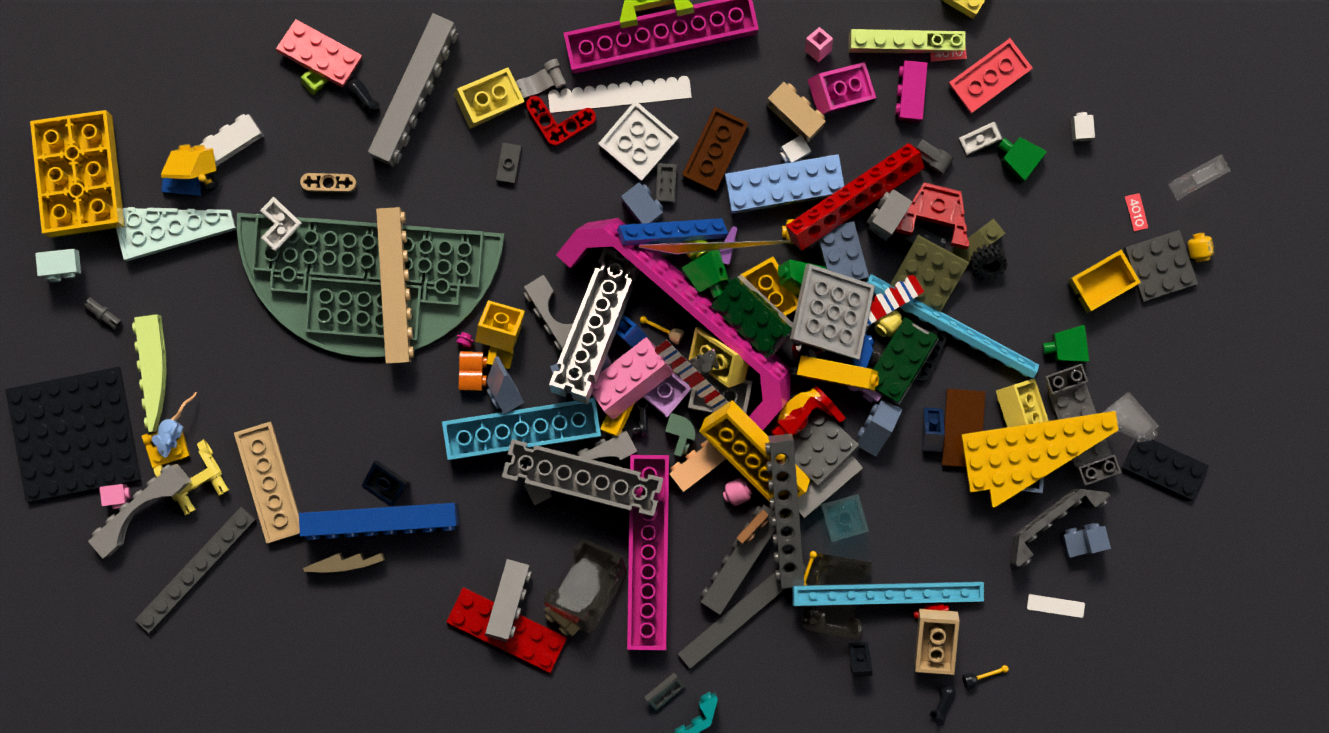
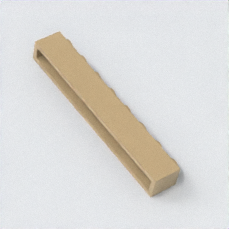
[376,207,414,364]

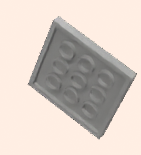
[790,264,875,360]

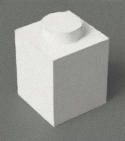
[1071,112,1095,142]
[780,135,811,163]

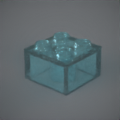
[820,494,869,542]

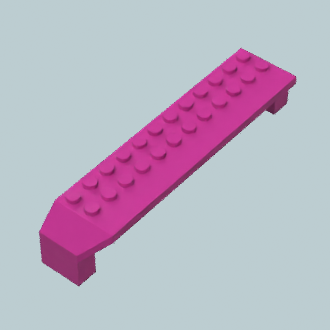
[556,218,791,431]

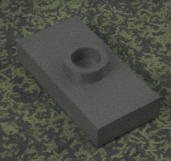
[496,142,522,184]
[656,163,677,203]
[645,673,685,710]

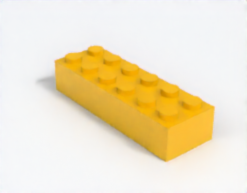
[699,400,810,502]

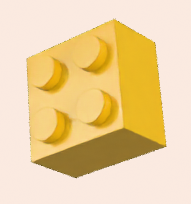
[475,300,525,352]

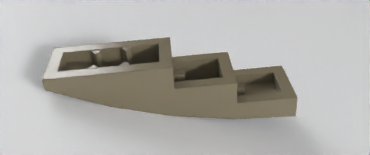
[303,553,386,573]

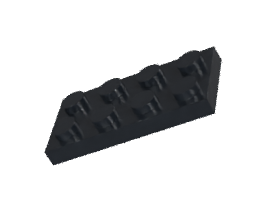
[1122,433,1209,500]

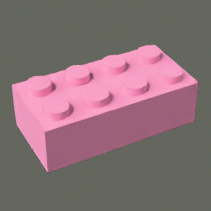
[591,337,674,419]

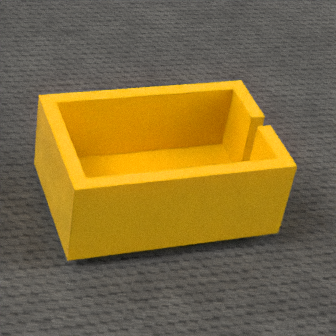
[1068,249,1141,313]

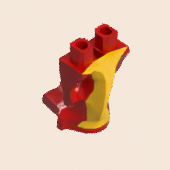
[769,385,846,436]

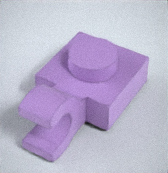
[848,386,882,403]

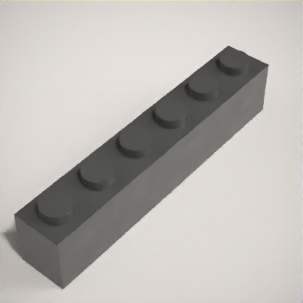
[700,505,775,614]

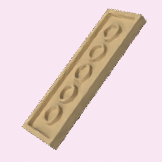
[234,422,300,544]

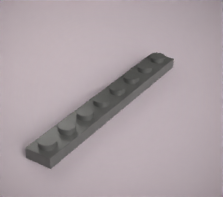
[135,507,256,633]

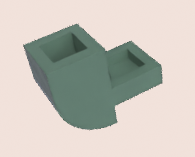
[665,413,695,457]

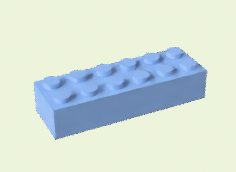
[725,154,844,214]

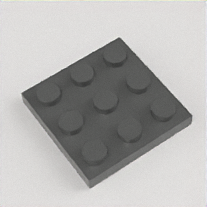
[1124,230,1198,302]
[792,409,860,487]

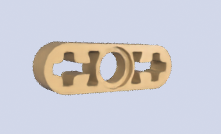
[300,173,357,192]

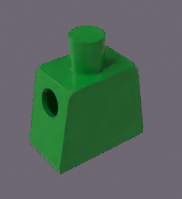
[998,137,1047,183]
[682,250,728,299]
[1042,325,1089,363]

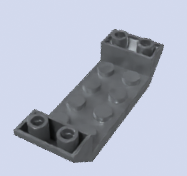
[1045,364,1121,486]
[1010,489,1110,567]

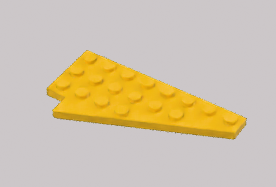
[961,411,1118,507]

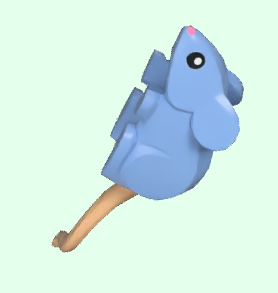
[152,392,197,458]

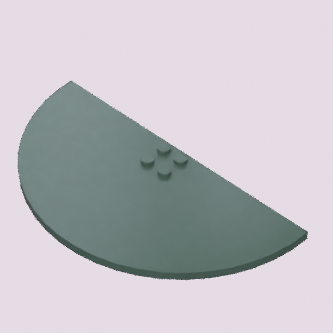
[237,213,505,357]

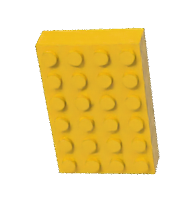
[30,110,125,238]

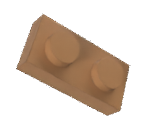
[736,510,769,544]

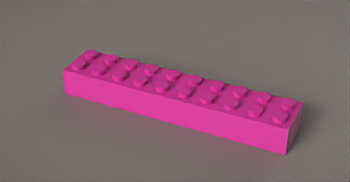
[564,0,759,74]
[627,455,669,650]

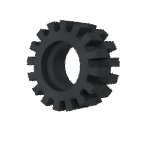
[971,244,1008,280]

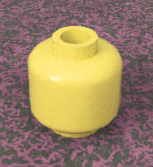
[874,310,902,337]

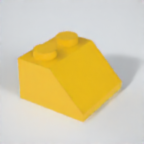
[161,144,216,179]

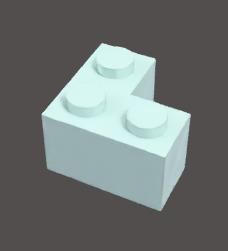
[35,249,81,282]

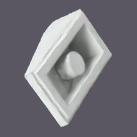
[959,122,1003,155]

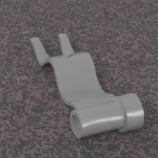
[515,59,567,99]

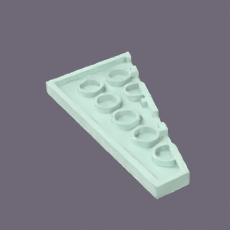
[116,207,237,262]

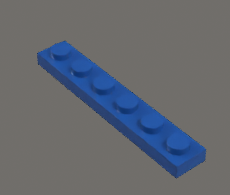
[617,218,728,245]

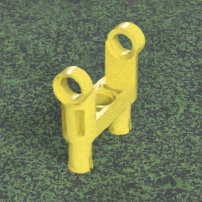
[154,439,229,516]

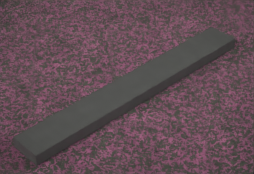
[678,563,807,668]

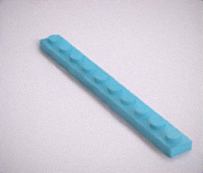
[866,274,1039,379]
[792,582,984,606]

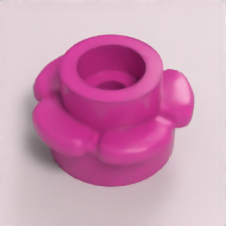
[456,332,474,348]

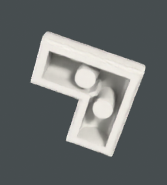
[260,197,302,251]

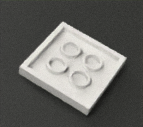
[598,101,679,181]

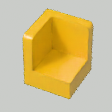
[486,346,514,369]

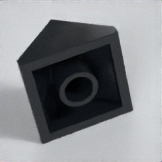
[362,460,410,506]

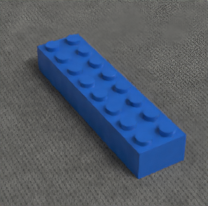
[299,503,459,540]

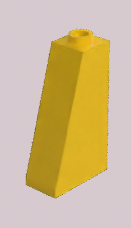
[797,355,879,391]

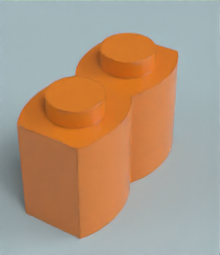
[459,351,487,391]

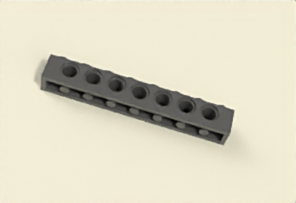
[765,434,805,588]

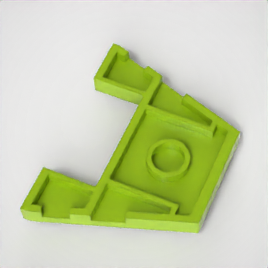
[620,0,694,28]

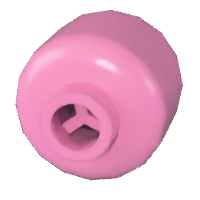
[723,478,753,506]

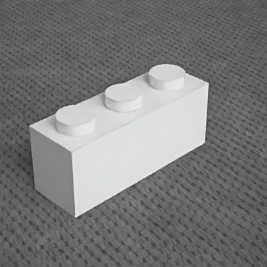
[200,114,264,166]

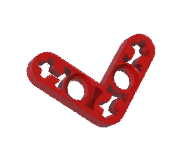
[526,96,596,146]

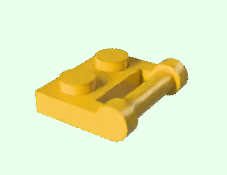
[142,423,190,468]

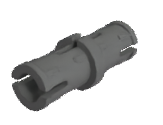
[83,297,122,330]

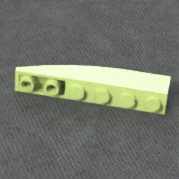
[849,29,965,53]
[132,314,167,433]

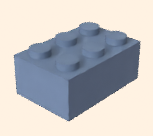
[817,221,869,281]

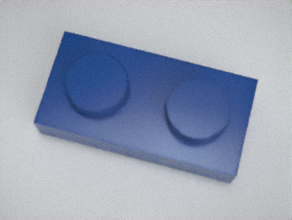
[161,177,202,196]

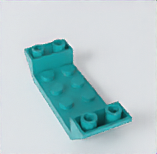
[674,692,718,733]

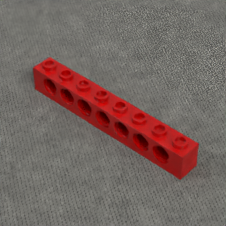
[786,143,924,251]

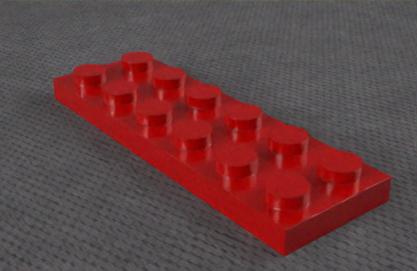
[446,587,567,672]

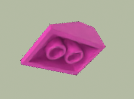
[808,62,876,115]

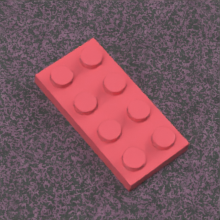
[276,19,362,88]
[948,38,1033,114]

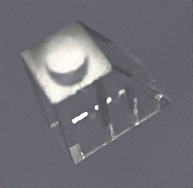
[1168,154,1231,200]
[1102,392,1159,443]

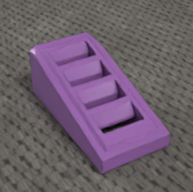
[719,226,738,266]

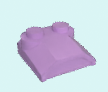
[643,373,691,417]

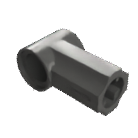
[916,139,954,175]

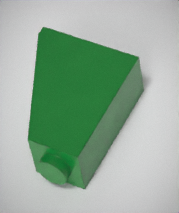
[778,259,826,297]

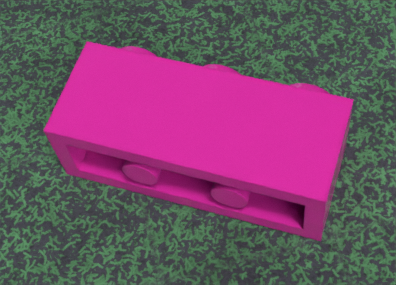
[895,61,927,122]

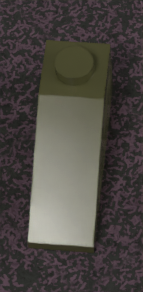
[950,218,1005,262]

